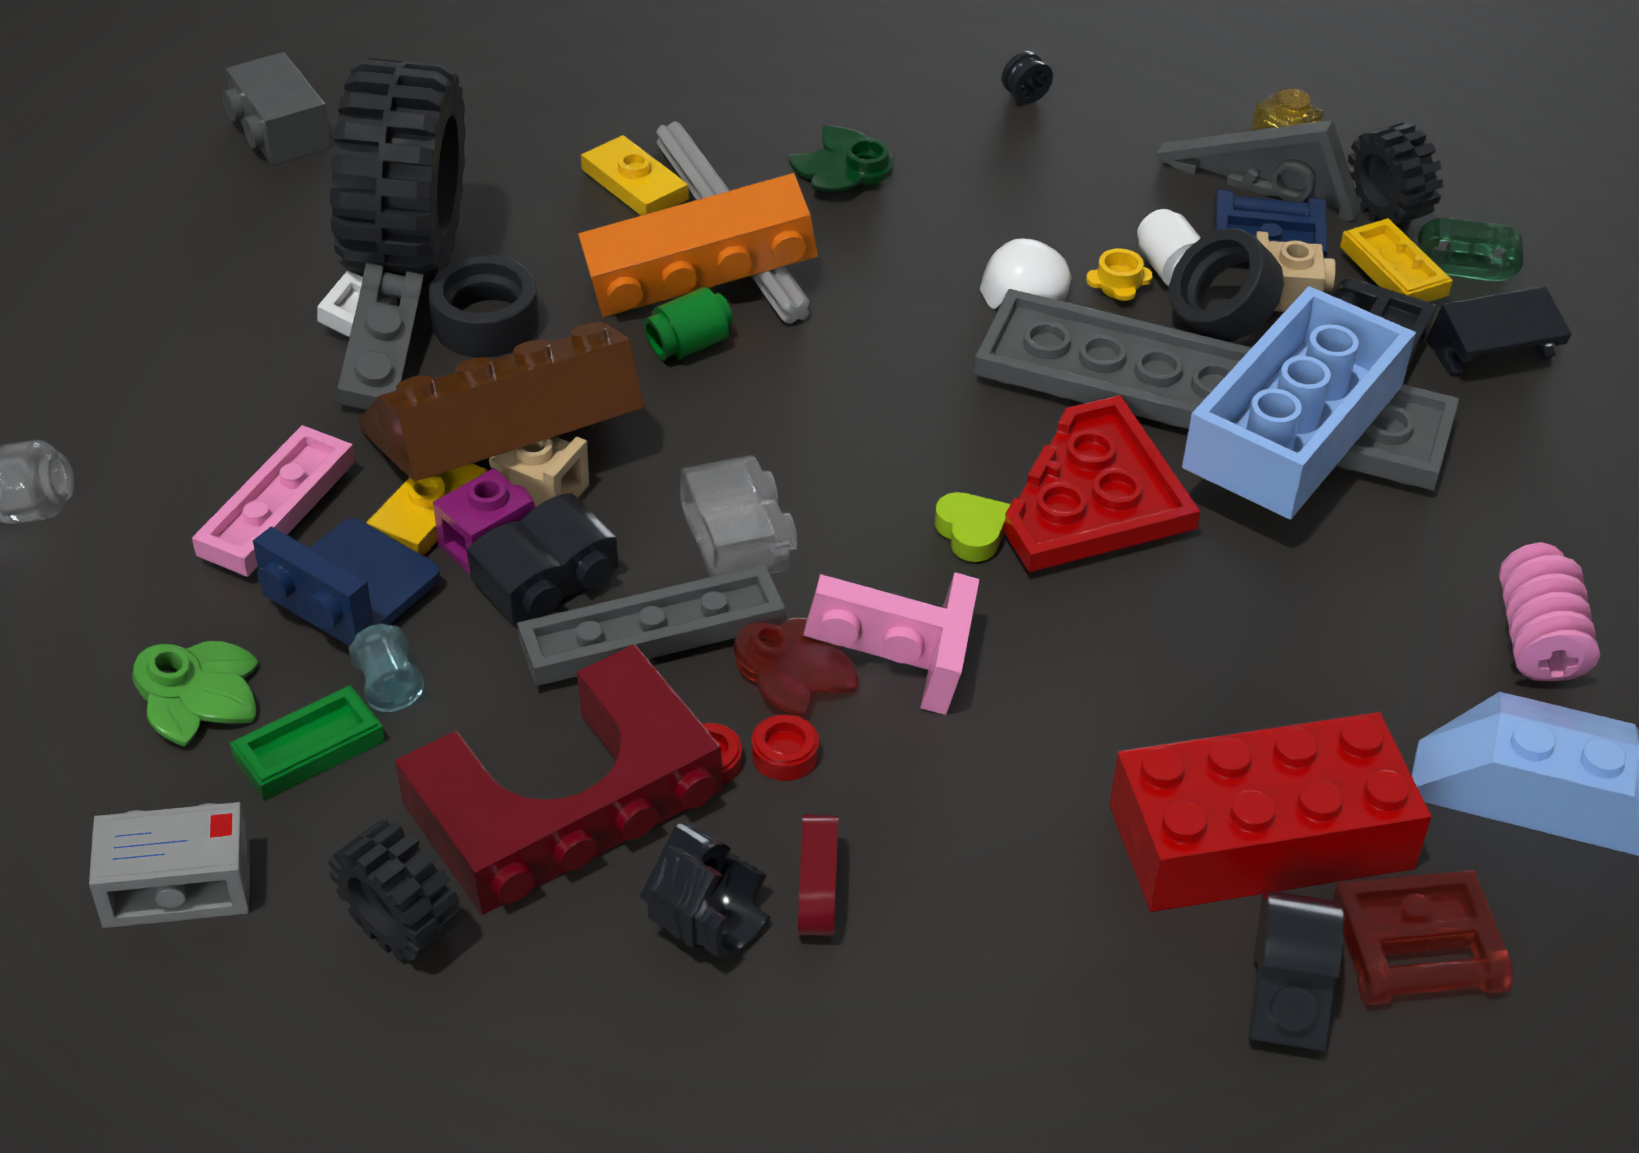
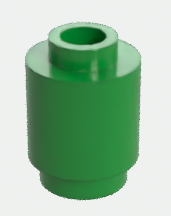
[643,287,733,361]

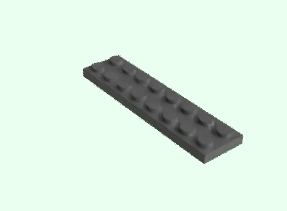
[974,289,1459,491]

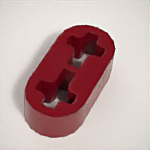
[798,814,838,936]

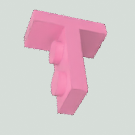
[803,572,979,715]

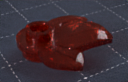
[733,618,859,717]

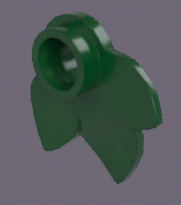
[789,125,893,192]

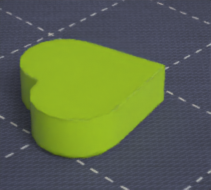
[934,492,1011,562]

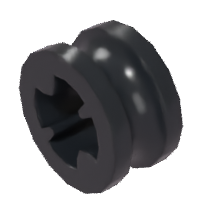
[1001,51,1053,104]

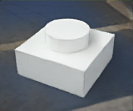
[317,270,397,337]

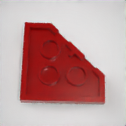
[1004,395,1201,572]

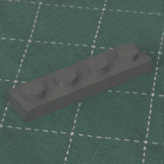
[517,564,786,686]

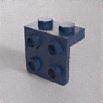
[253,518,440,651]

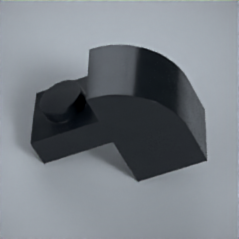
[1248,889,1343,1052]

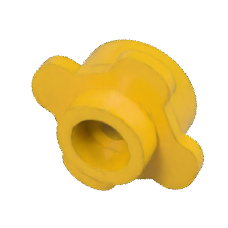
[1086,248,1152,301]

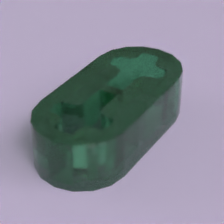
[1418,218,1523,281]

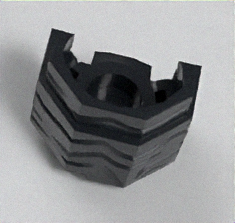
[639,823,771,957]

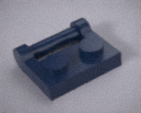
[1213,189,1327,263]

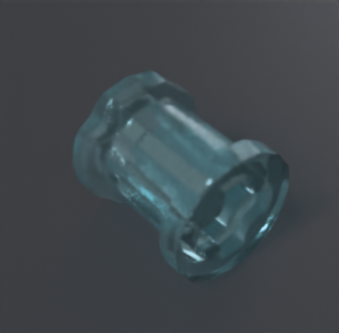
[349,624,425,712]

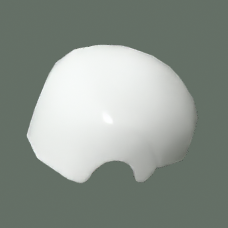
[980,238,1072,309]

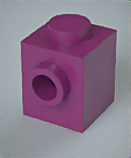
[433,468,536,575]

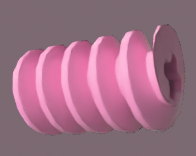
[1498,542,1600,682]

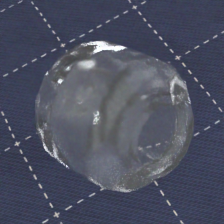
[0,439,74,524]

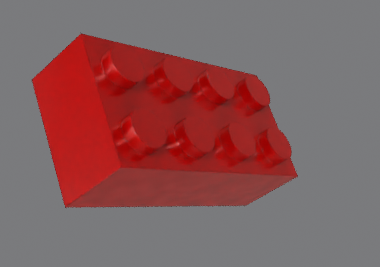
[1109,712,1432,912]

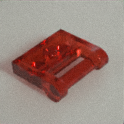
[1333,870,1513,1005]

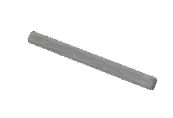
[656,121,810,324]

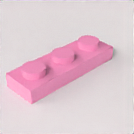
[192,425,355,577]

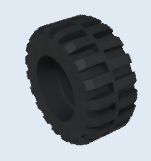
[330,58,466,282]

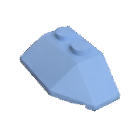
[1411,692,1639,856]

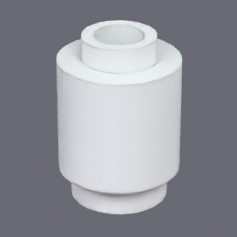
[1137,209,1201,286]

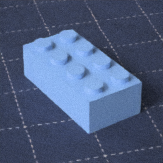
[1182,286,1416,520]

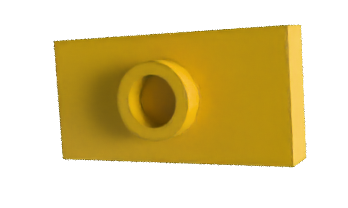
[581,135,689,216]
[1340,218,1453,302]
[366,463,488,556]

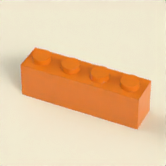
[578,173,818,318]

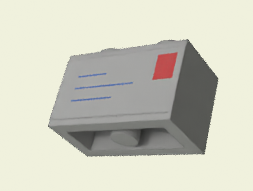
[89,802,250,928]

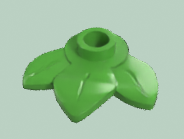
[132,641,258,746]

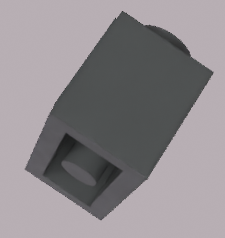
[223,52,331,166]

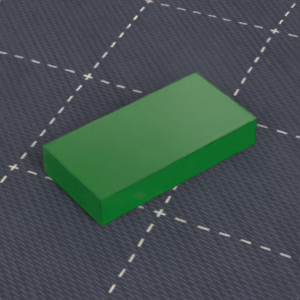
[229,685,385,801]

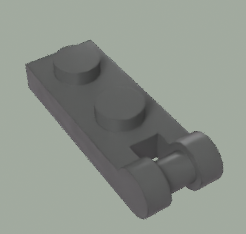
[335,262,424,410]

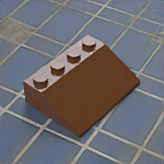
[358,322,644,482]

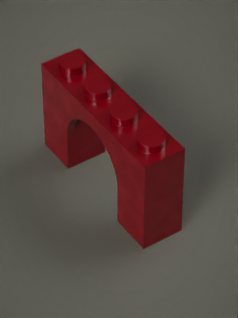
[394,644,723,915]

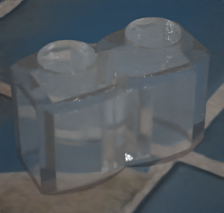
[680,455,798,577]

